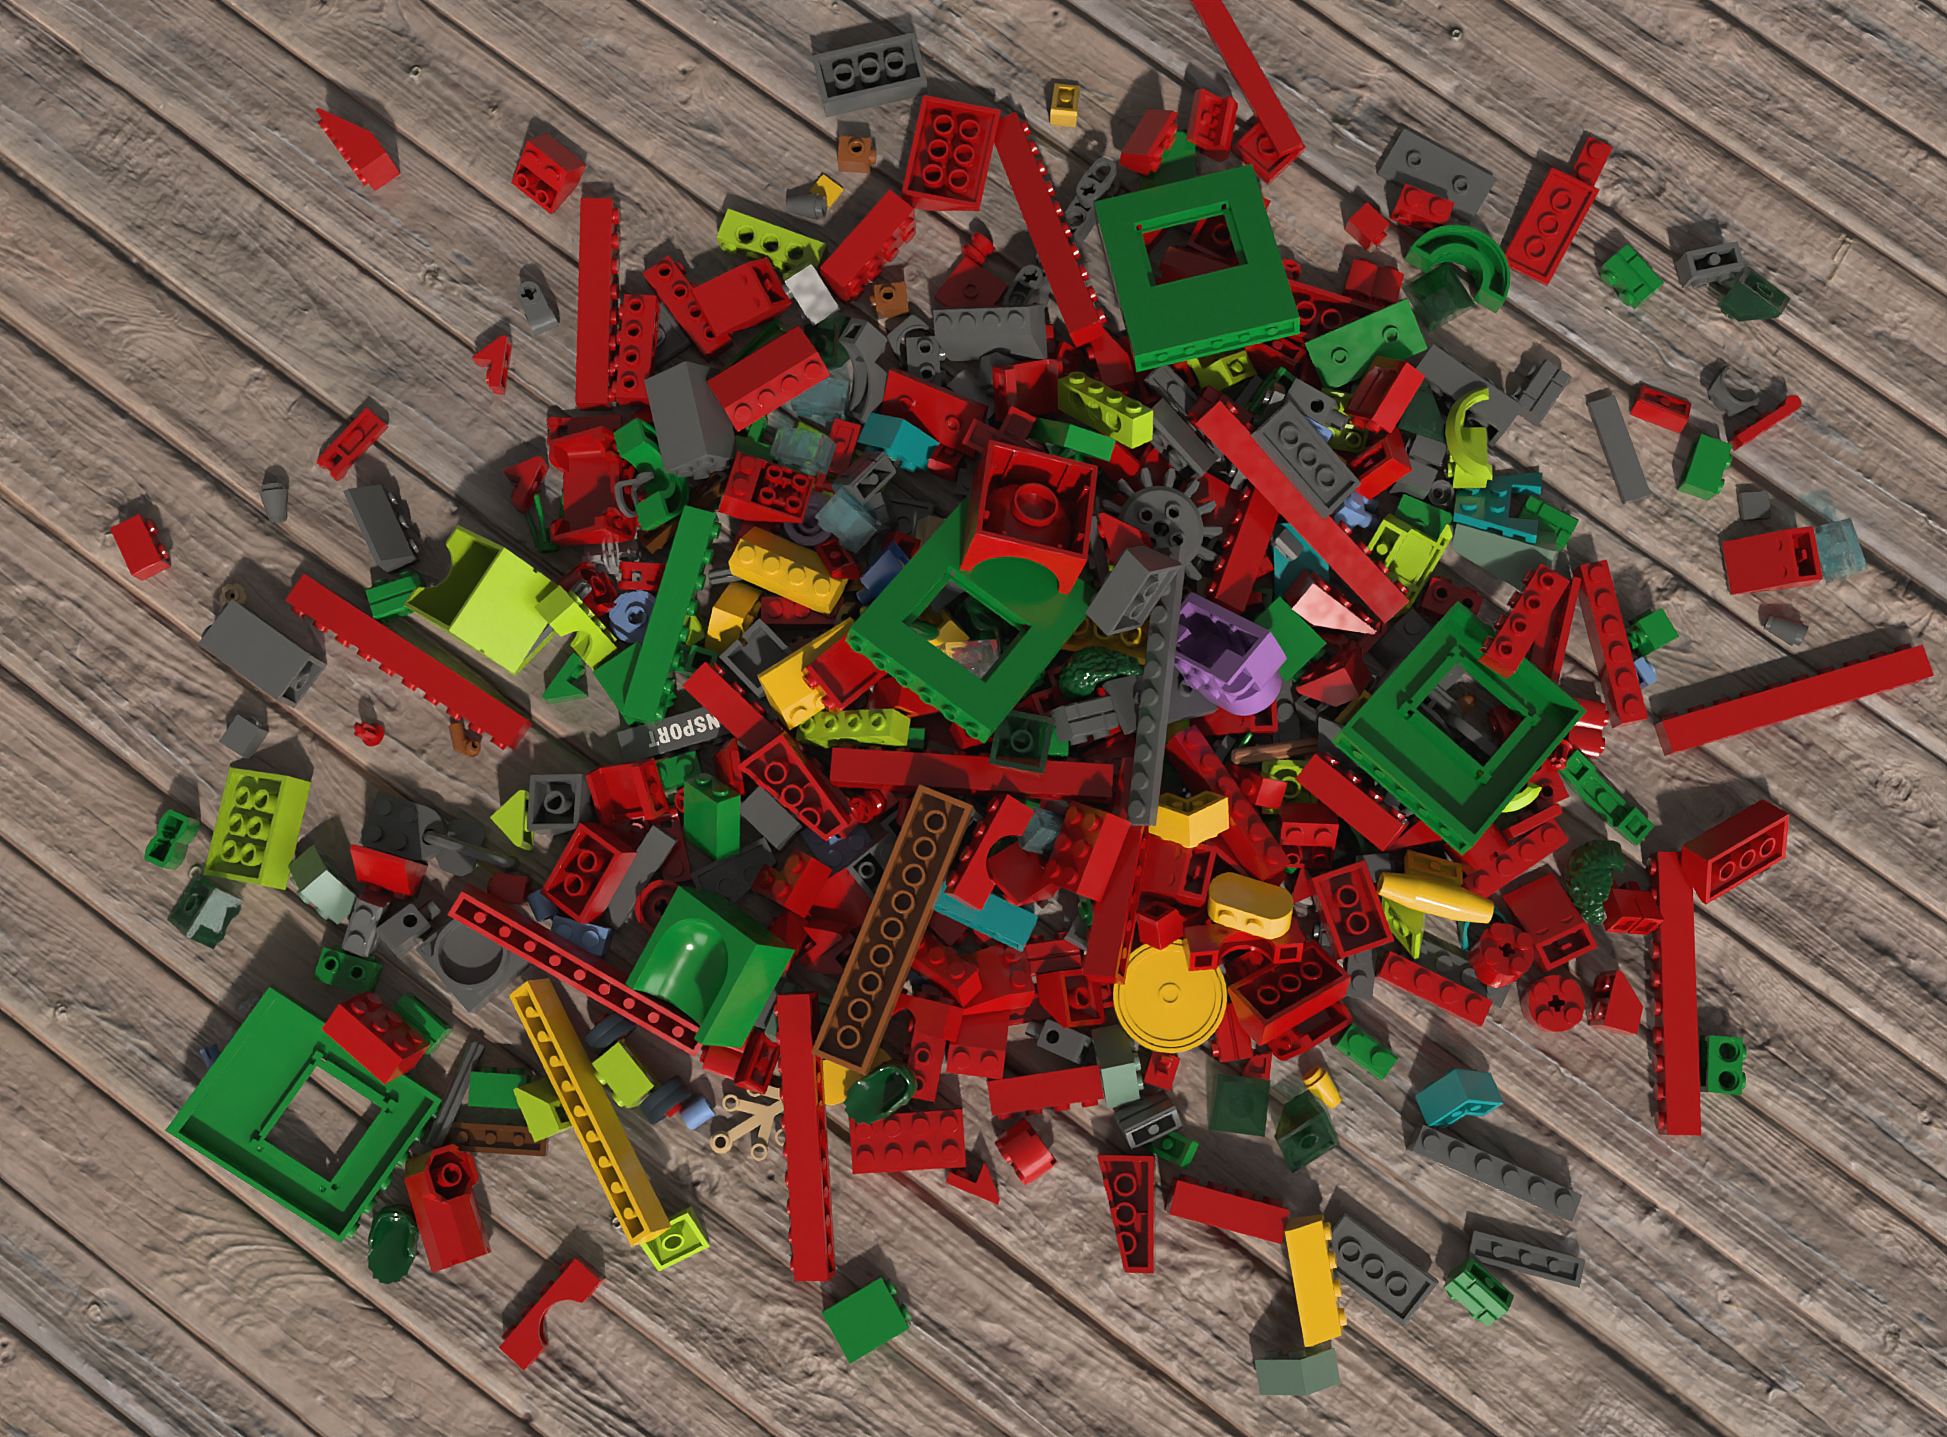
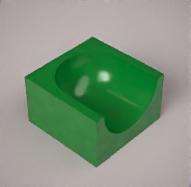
[625,886,795,1048]

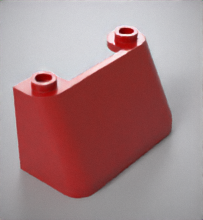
[549,426,636,546]
[1225,930,1354,1061]

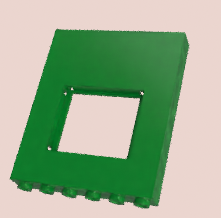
[1094,164,1300,372]
[845,496,1098,743]
[1331,601,1586,855]
[165,984,444,1243]

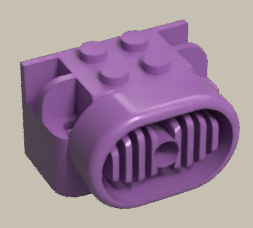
[1174,592,1287,716]

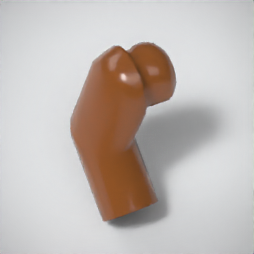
[448,723,481,757]

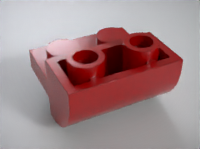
[1186,88,1238,163]

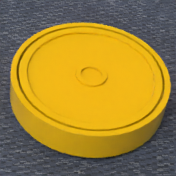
[1113,939,1227,1053]

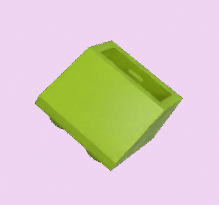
[513,1077,573,1142]

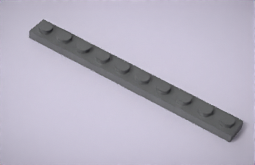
[1127,546,1187,826]

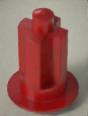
[353,721,384,747]
[1550,739,1573,770]

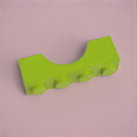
[534,585,621,671]

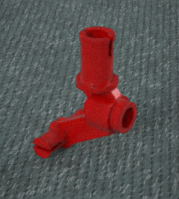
[1314,620,1388,658]

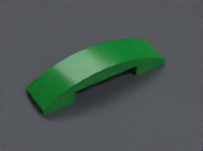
[1558,749,1655,846]

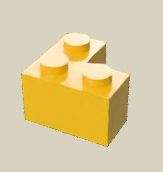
[704,581,763,656]
[1148,790,1229,848]

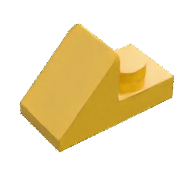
[1050,83,1080,127]

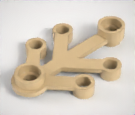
[710,1086,785,1161]

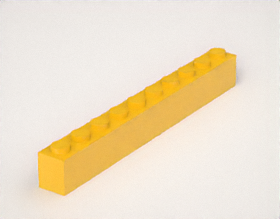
[509,978,672,1246]

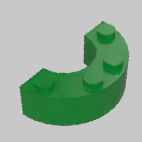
[1404,225,1510,314]
[613,418,689,530]

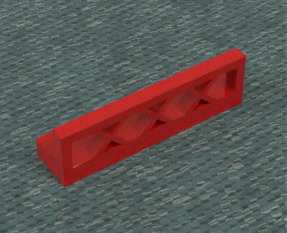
[1528,577,1582,684]

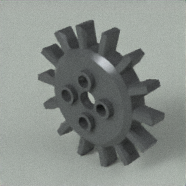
[1099,468,1223,583]

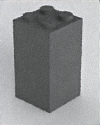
[644,361,738,480]
[198,599,327,708]

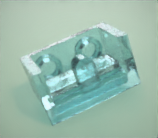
[1814,518,1868,584]

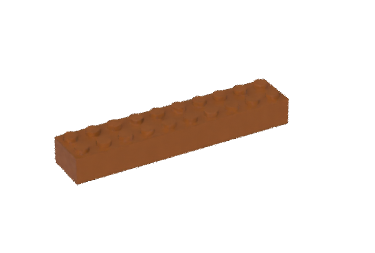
[811,784,975,1075]

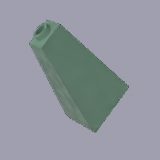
[1451,522,1557,590]

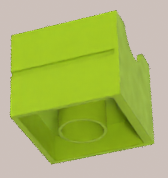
[404,525,568,674]

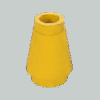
[1302,1066,1343,1109]

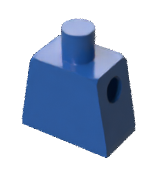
[856,540,910,605]

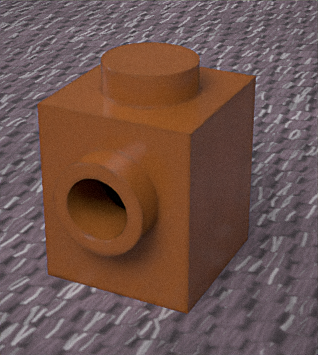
[837,136,877,174]
[870,282,909,319]

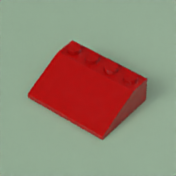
[901,95,1001,211]

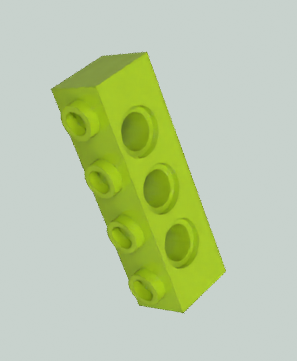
[716,209,829,274]
[1058,372,1153,449]
[796,709,910,749]

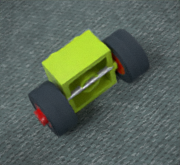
[585,1011,692,1124]

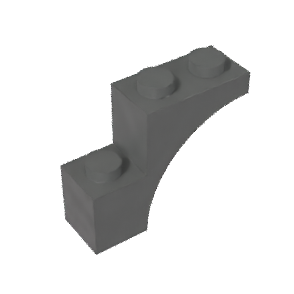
[838,318,888,424]

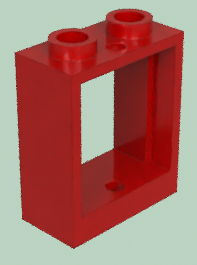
[1343,356,1425,434]

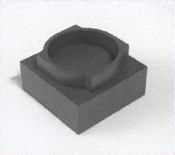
[416,918,533,1013]

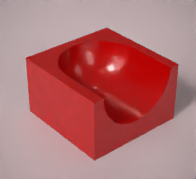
[960,439,1098,595]

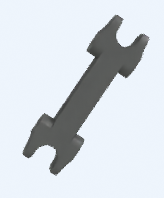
[1003,157,1120,309]

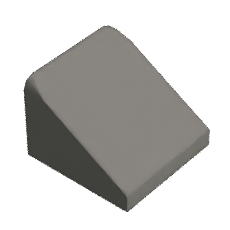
[1272,529,1304,561]

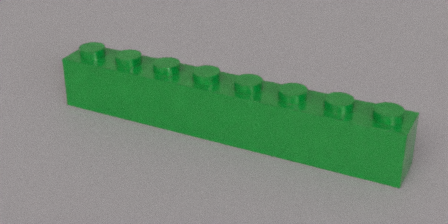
[621,505,722,727]

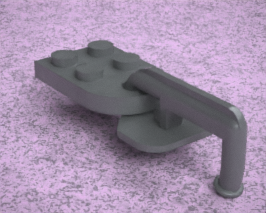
[1370,659,1498,767]
[359,791,520,876]

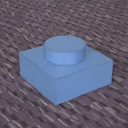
[1634,657,1658,689]

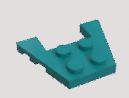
[1453,472,1543,544]

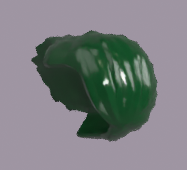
[956,595,1006,662]
[843,1059,918,1125]
[368,1204,420,1284]

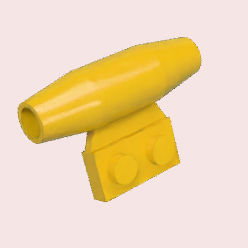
[1377,850,1494,923]

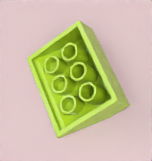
[203,767,311,890]

